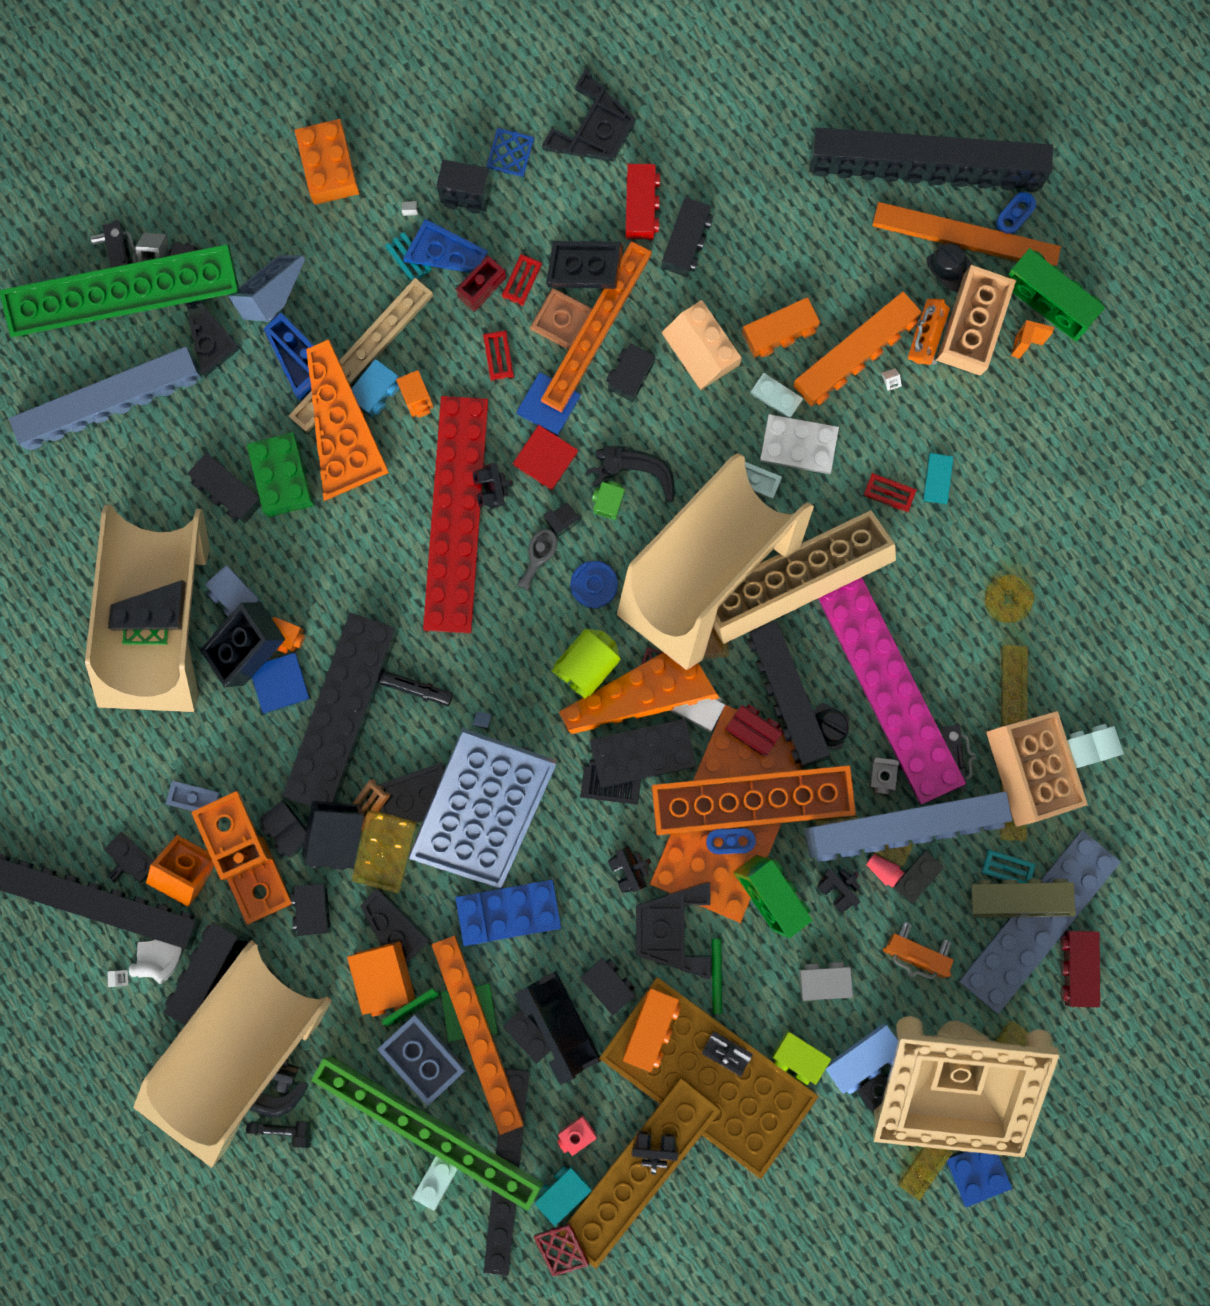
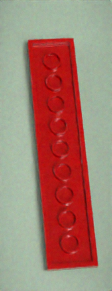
[423,396,489,634]

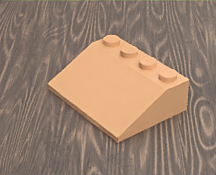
[986,711,1088,827]

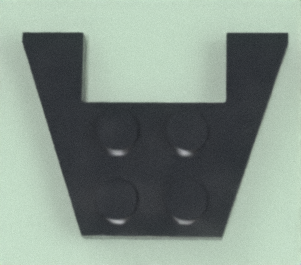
[542,69,636,162]
[636,882,711,979]

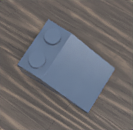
[229,255,305,322]

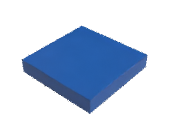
[516,372,581,436]
[252,653,310,714]

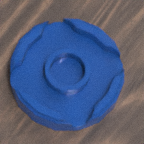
[570,561,618,609]

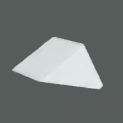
[402,201,418,216]
[882,369,902,390]
[108,970,128,987]

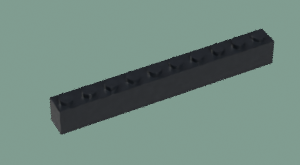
[0,854,200,951]

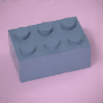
[377,1013,467,1106]

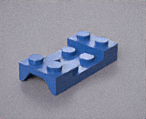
[456,880,561,946]

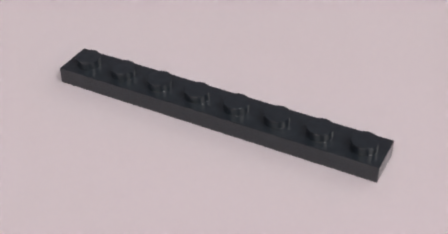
[483,1068,530,1276]

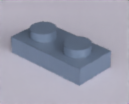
[166,781,221,811]

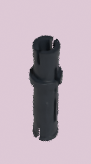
[380,670,453,707]

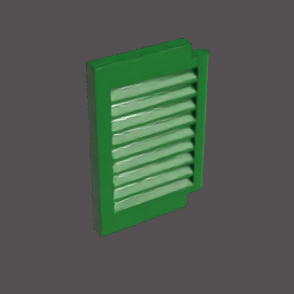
[381,988,441,1027]

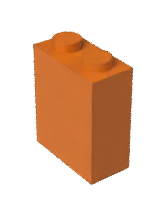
[347,941,415,1017]

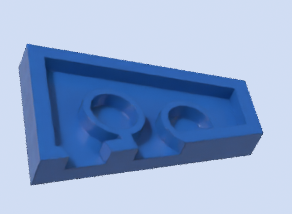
[403,219,488,273]

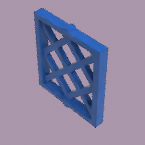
[486,128,534,177]

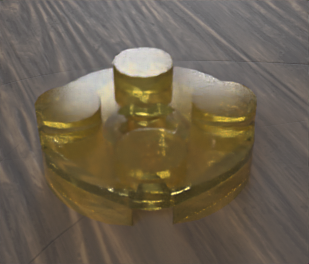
[984,574,1035,623]

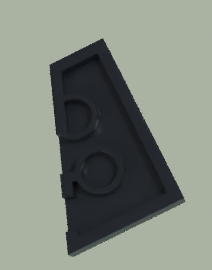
[108,580,186,631]
[360,887,431,965]

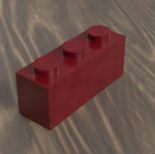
[1060,930,1100,1008]

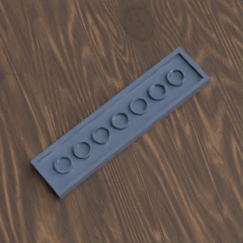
[958,830,1121,1014]

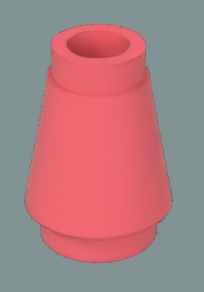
[866,854,904,888]

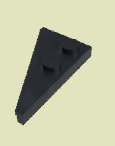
[185,301,240,377]

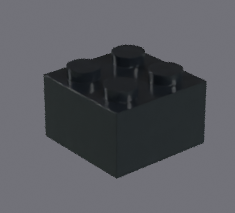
[436,159,492,213]

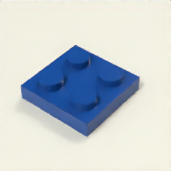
[945,1151,1012,1207]

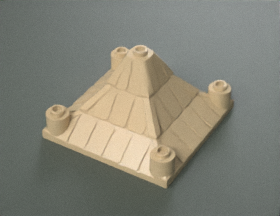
[873,1016,1059,1157]

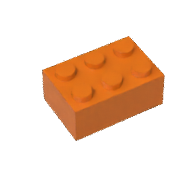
[295,119,359,205]
[623,986,681,1072]

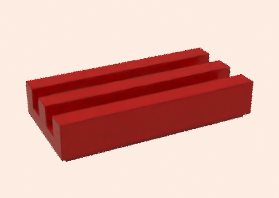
[502,254,542,306]
[483,330,514,381]
[863,473,917,513]

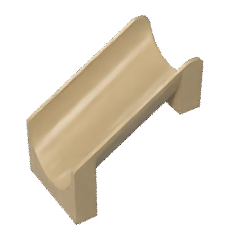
[617,453,814,670]
[85,504,210,712]
[133,940,332,1168]

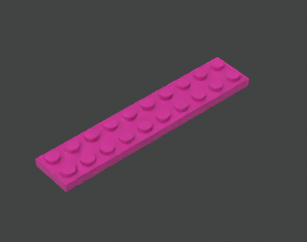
[818,577,966,806]

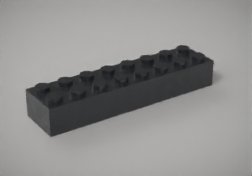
[283,612,399,806]

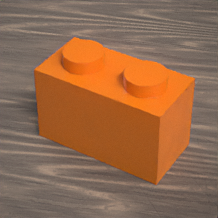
[396,370,434,417]

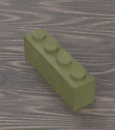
[972,879,1075,918]

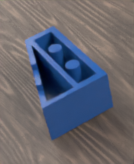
[263,313,314,402]

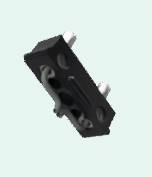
[90,220,137,268]
[941,723,976,792]

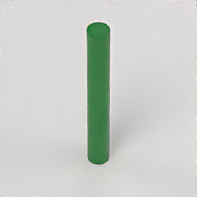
[711,939,722,1014]

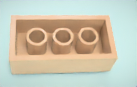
[936,265,1016,376]

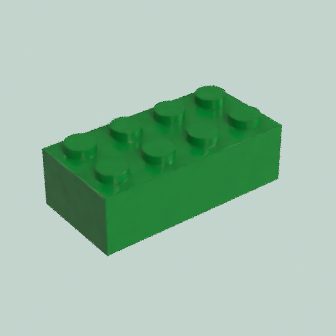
[1007,248,1105,342]

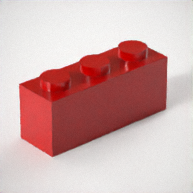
[626,164,660,240]

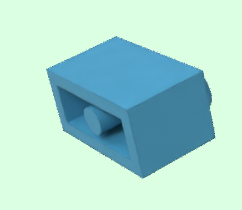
[352,359,399,418]

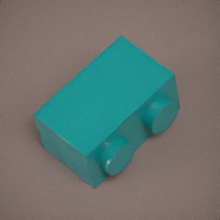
[534,1164,592,1226]

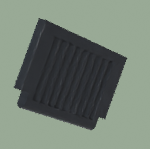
[580,760,641,805]

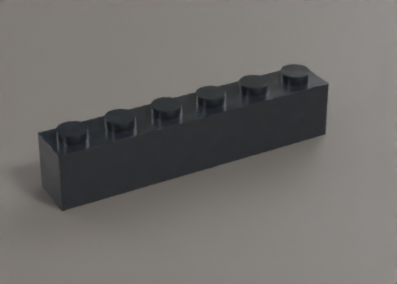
[746,621,830,769]

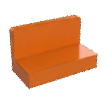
[1011,320,1054,358]

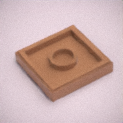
[530,288,592,350]

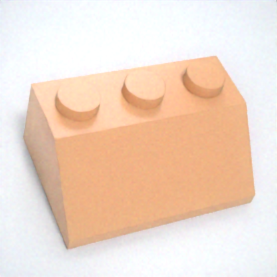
[662,300,741,390]

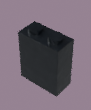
[302,801,364,870]

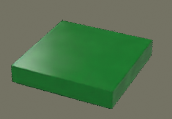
[441,983,498,1042]

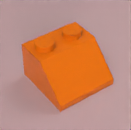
[146,835,215,907]

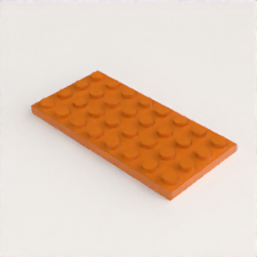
[650,705,804,923]

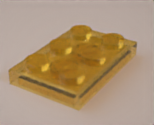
[351,810,417,893]

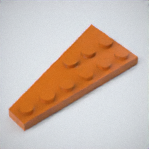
[306,339,389,501]

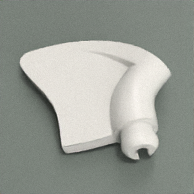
[129,940,183,984]

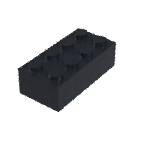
[589,718,696,789]
[163,922,253,1025]

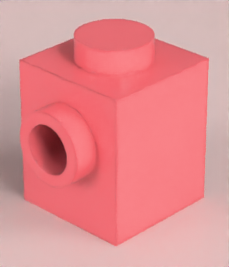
[557,1115,597,1156]

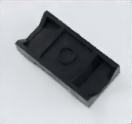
[514,971,601,1085]

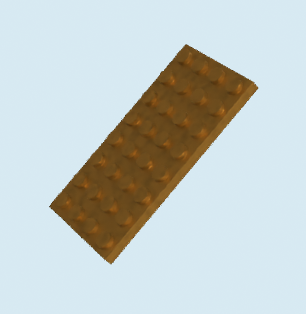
[599,977,819,1179]

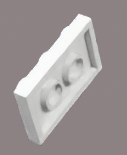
[760,414,839,474]

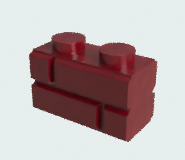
[455,255,506,312]
[724,704,783,758]

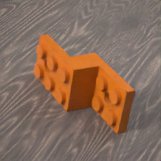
[191,791,292,925]

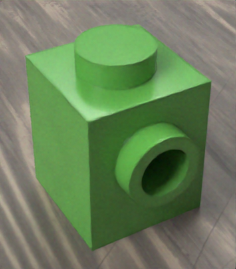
[592,481,625,520]

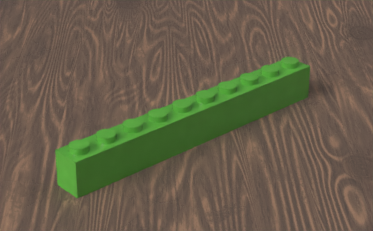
[311,1056,544,1211]

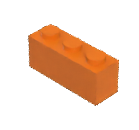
[742,297,820,358]

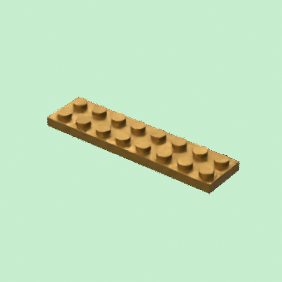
[558,1077,721,1269]

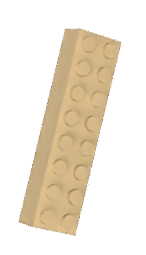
[713,510,896,644]

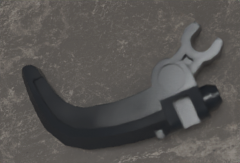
[585,446,674,502]
[249,1082,308,1117]

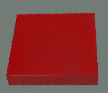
[513,425,578,491]

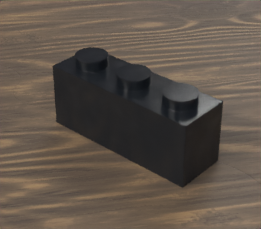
[661,197,714,277]
[187,452,261,523]

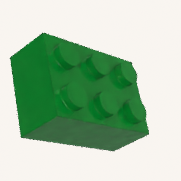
[247,432,314,518]
[733,855,813,939]

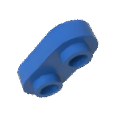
[996,192,1036,234]
[706,828,756,854]

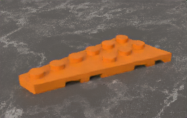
[559,652,719,734]

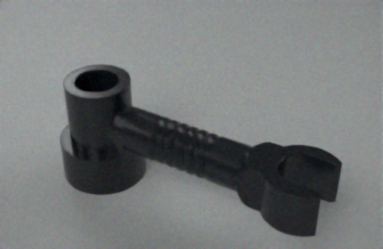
[246,1121,312,1148]

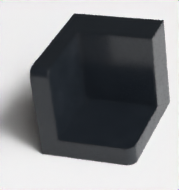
[543,503,581,537]

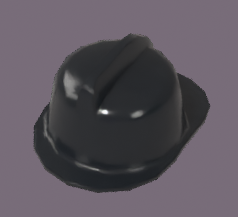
[926,243,974,292]
[813,703,849,749]

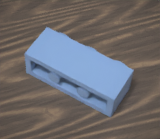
[825,1024,898,1094]

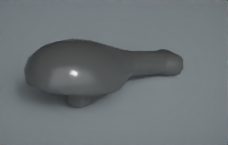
[517,528,558,591]

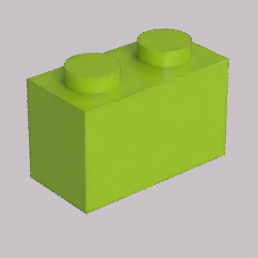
[771,1030,831,1085]

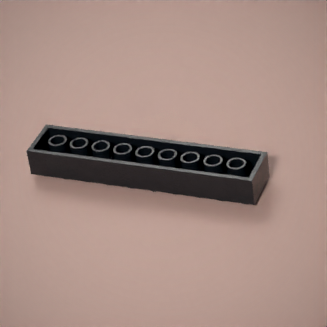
[809,127,1053,192]

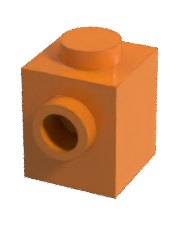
[273,617,305,654]

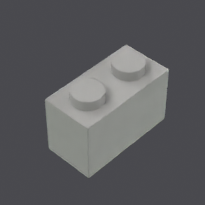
[799,962,853,1001]

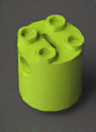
[551,629,621,699]

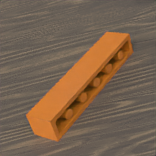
[793,292,922,407]

